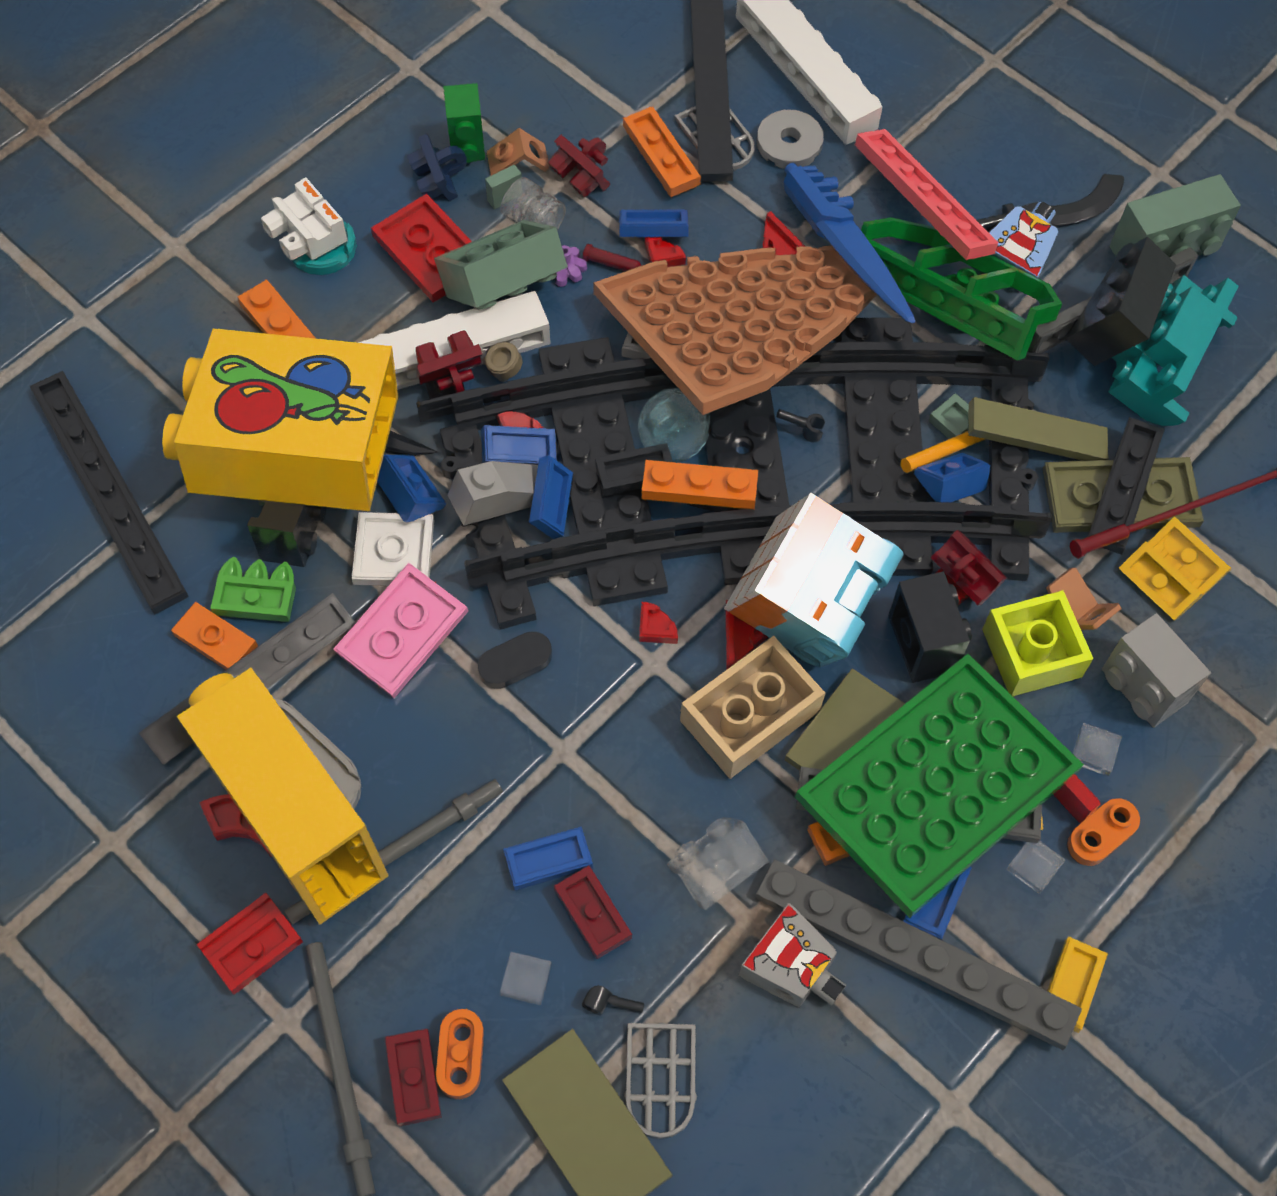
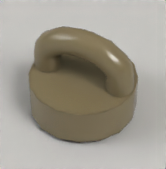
[485,342,523,382]

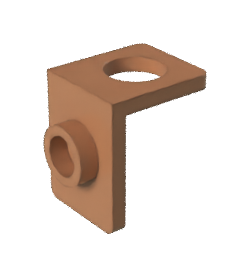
[487,128,550,176]
[1046,568,1121,630]

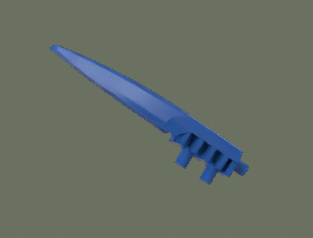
[784,163,915,323]

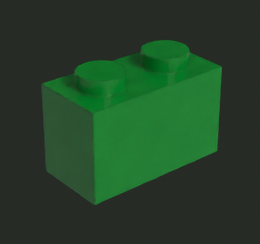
[443,83,486,163]

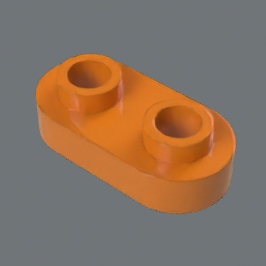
[1067,798,1140,866]
[436,1009,484,1099]

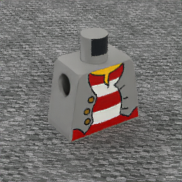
[739,903,846,1007]

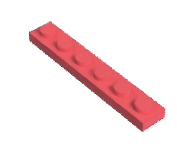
[855,129,999,260]

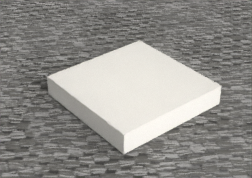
[352,512,434,586]

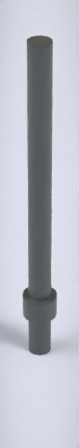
[285,779,503,924]
[306,942,376,1196]

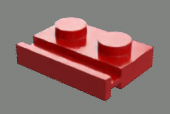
[196,893,303,995]

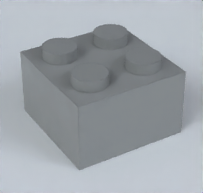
[1102,613,1211,728]

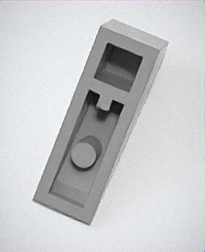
[448,461,538,526]

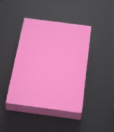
[333,563,469,698]

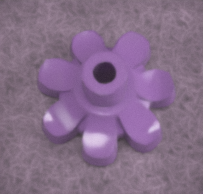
[555,245,587,287]

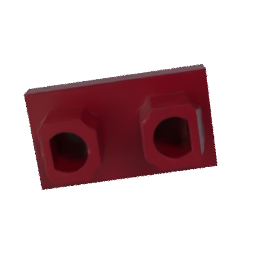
[548,134,611,198]
[415,330,483,393]
[930,530,1007,605]

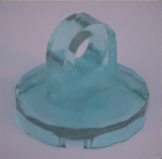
[638,388,710,462]

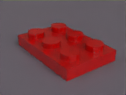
[371,193,472,303]

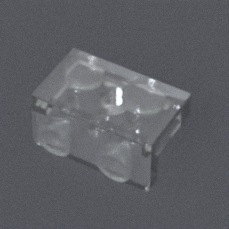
[667,817,769,910]

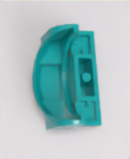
[1108,275,1239,426]

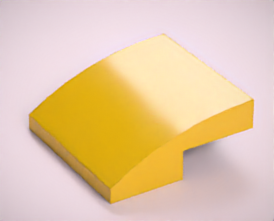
[1119,516,1232,621]

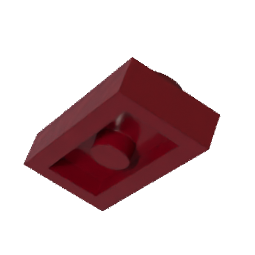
[554,865,632,960]
[385,1029,442,1127]

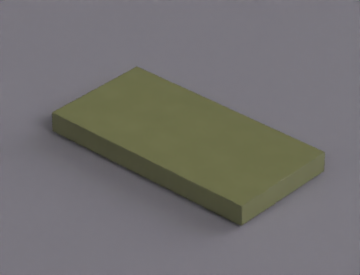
[1043,457,1204,533]
[502,1029,673,1196]

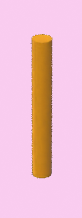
[900,431,985,473]

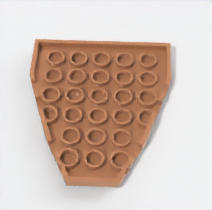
[593,246,876,415]

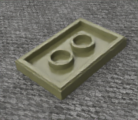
[785,668,905,771]

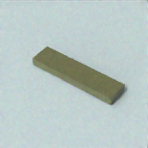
[968,397,1108,461]

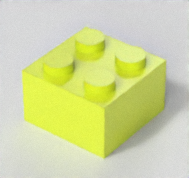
[982,590,1093,696]

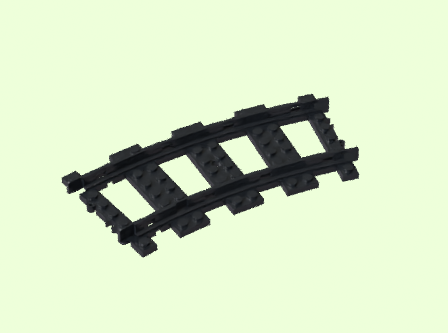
[416,318,1052,630]

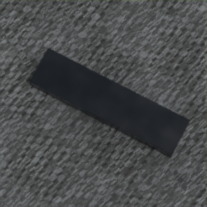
[1087,417,1165,555]

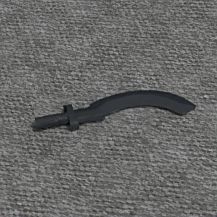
[977,174,1124,231]

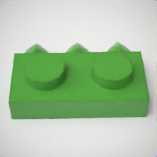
[210,557,296,622]

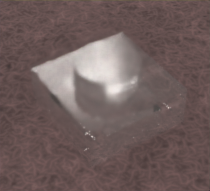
[1073,723,1122,776]

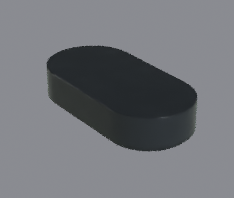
[478,632,552,689]

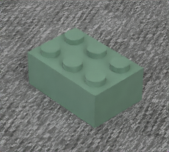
[1110,174,1241,257]
[434,220,568,309]

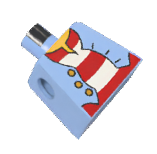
[990,202,1059,278]

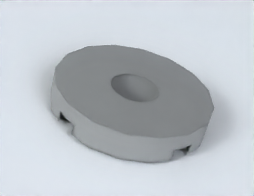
[757,110,823,169]

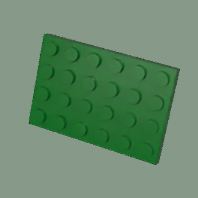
[795,654,1084,918]

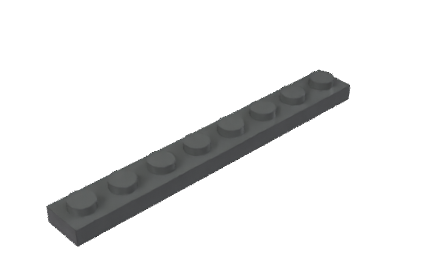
[756,859,1082,1051]

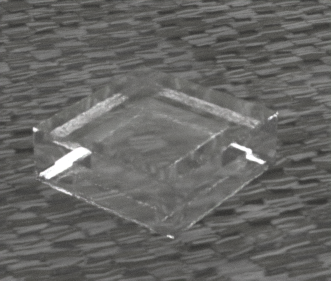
[1007,840,1065,894]
[500,952,552,1005]

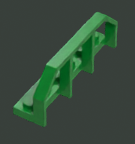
[861,217,1062,361]

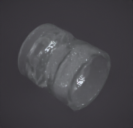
[501,177,566,230]

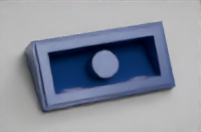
[914,453,991,502]
[377,455,446,522]

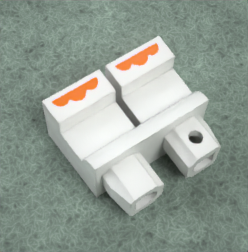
[261,177,348,261]

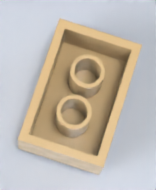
[680,636,825,779]

